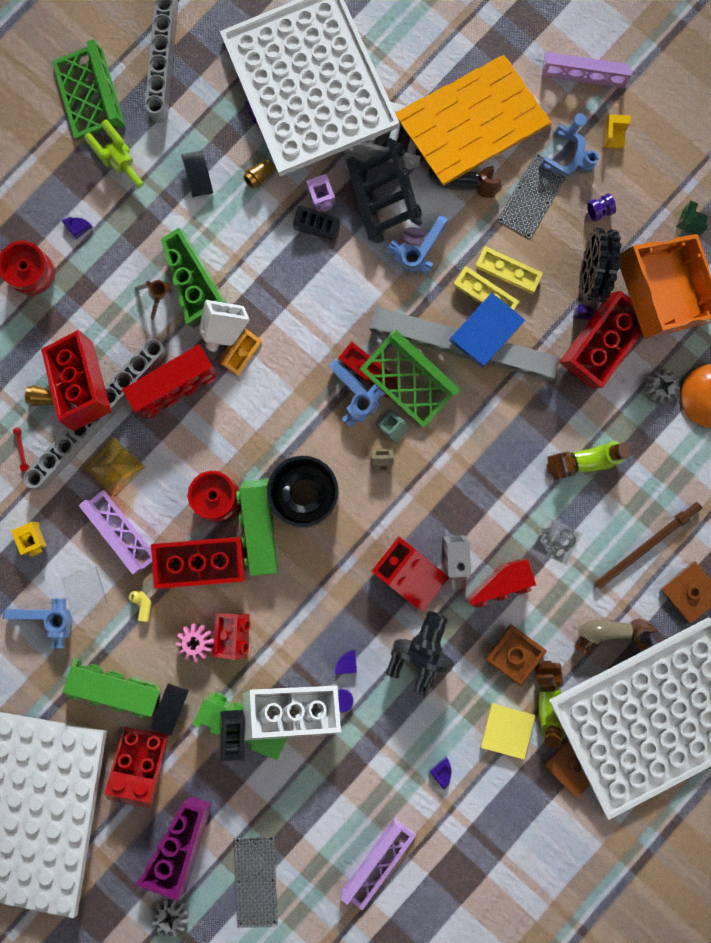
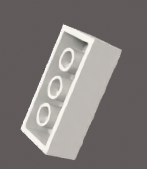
[242,686,341,741]

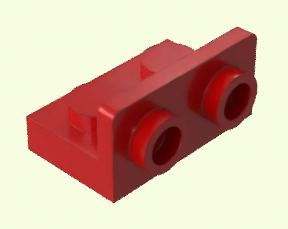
[213,612,251,660]

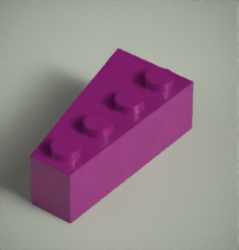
[136,796,212,901]

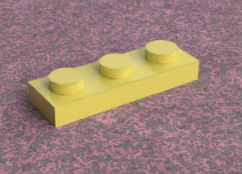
[475,246,543,294]
[453,266,519,310]

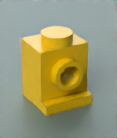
[11,522,47,557]

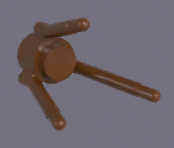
[135,280,172,319]

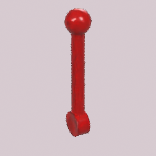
[13,427,30,472]

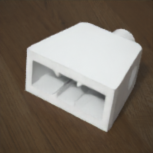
[199,300,250,351]

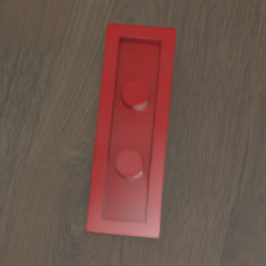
[338,341,402,399]

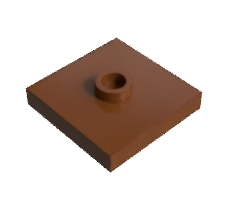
[660,561,711,624]
[484,624,547,687]
[544,740,590,798]

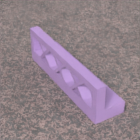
[542,52,632,88]
[79,490,152,574]
[340,818,416,910]

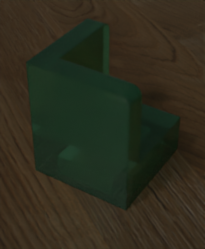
[676,200,708,237]

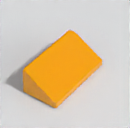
[217,328,262,376]

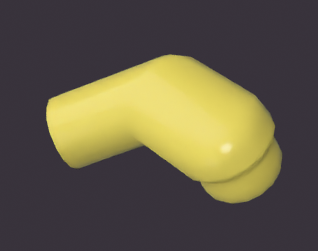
[129,590,151,622]

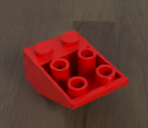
[371,536,449,612]
[465,559,536,608]
[104,727,168,809]

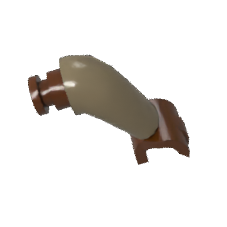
[574,618,658,655]

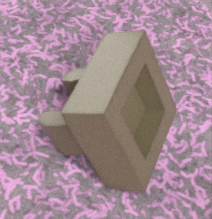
[371,449,394,474]

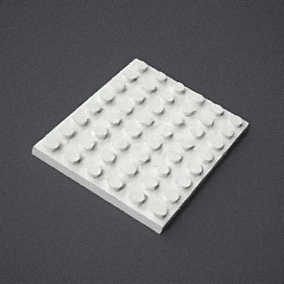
[220,0,400,176]
[549,617,711,820]
[0,712,107,918]

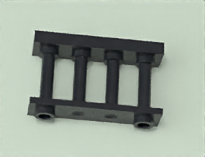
[346,138,423,244]

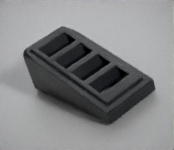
[293,205,340,241]
[220,710,245,761]

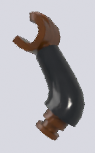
[428,166,503,198]

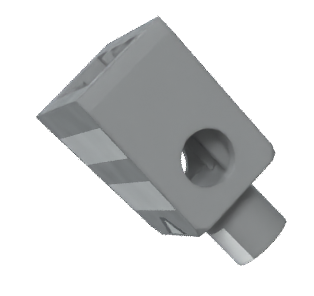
[443,535,471,589]

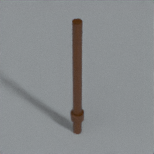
[594,502,702,590]

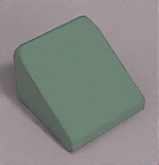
[376,410,410,443]

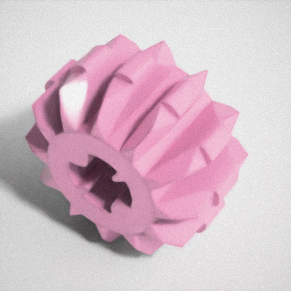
[176,623,214,662]

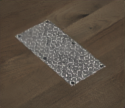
[497,153,566,239]
[234,837,278,927]

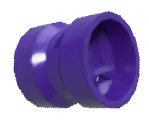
[587,193,616,222]

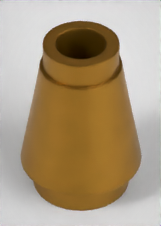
[243,159,275,189]
[25,385,54,406]

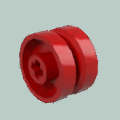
[0,241,55,295]
[187,470,241,523]

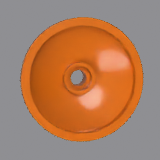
[680,364,711,428]

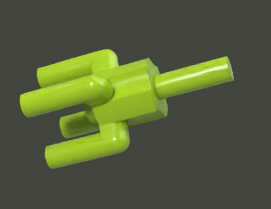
[84,119,144,189]

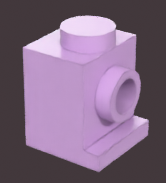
[306,174,335,212]

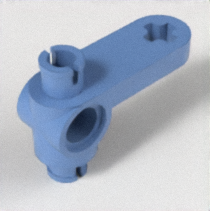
[386,215,449,276]
[329,359,385,428]
[3,598,73,648]

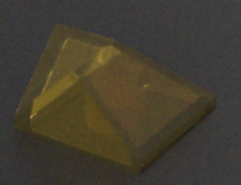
[83,437,146,497]

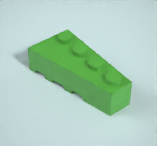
[161,228,228,329]
[236,479,278,576]
[62,658,160,718]
[192,692,287,760]

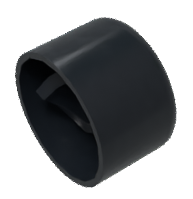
[267,455,339,528]

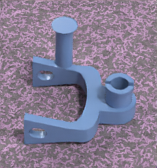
[539,113,599,177]

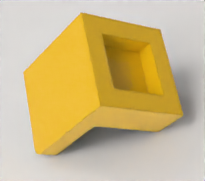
[603,114,631,149]

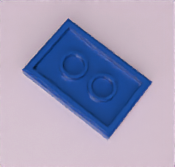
[449,293,525,368]

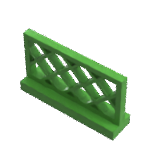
[52,39,126,141]
[360,330,461,427]

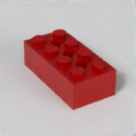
[559,291,642,389]
[41,330,112,431]
[122,344,219,419]
[151,537,247,589]

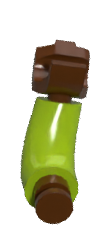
[547,441,631,480]
[535,661,566,749]

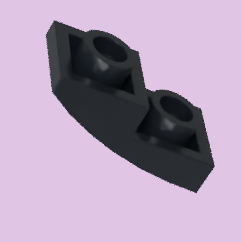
[181,150,214,198]
[150,683,189,736]

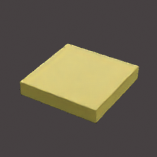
[480,703,535,759]

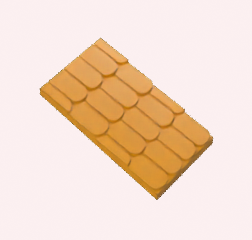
[395,55,552,186]

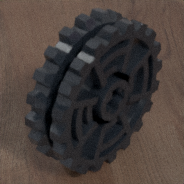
[579,228,622,303]

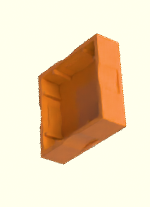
[619,234,711,339]

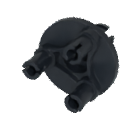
[385,611,454,697]

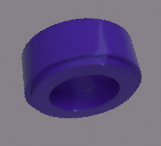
[338,689,354,712]

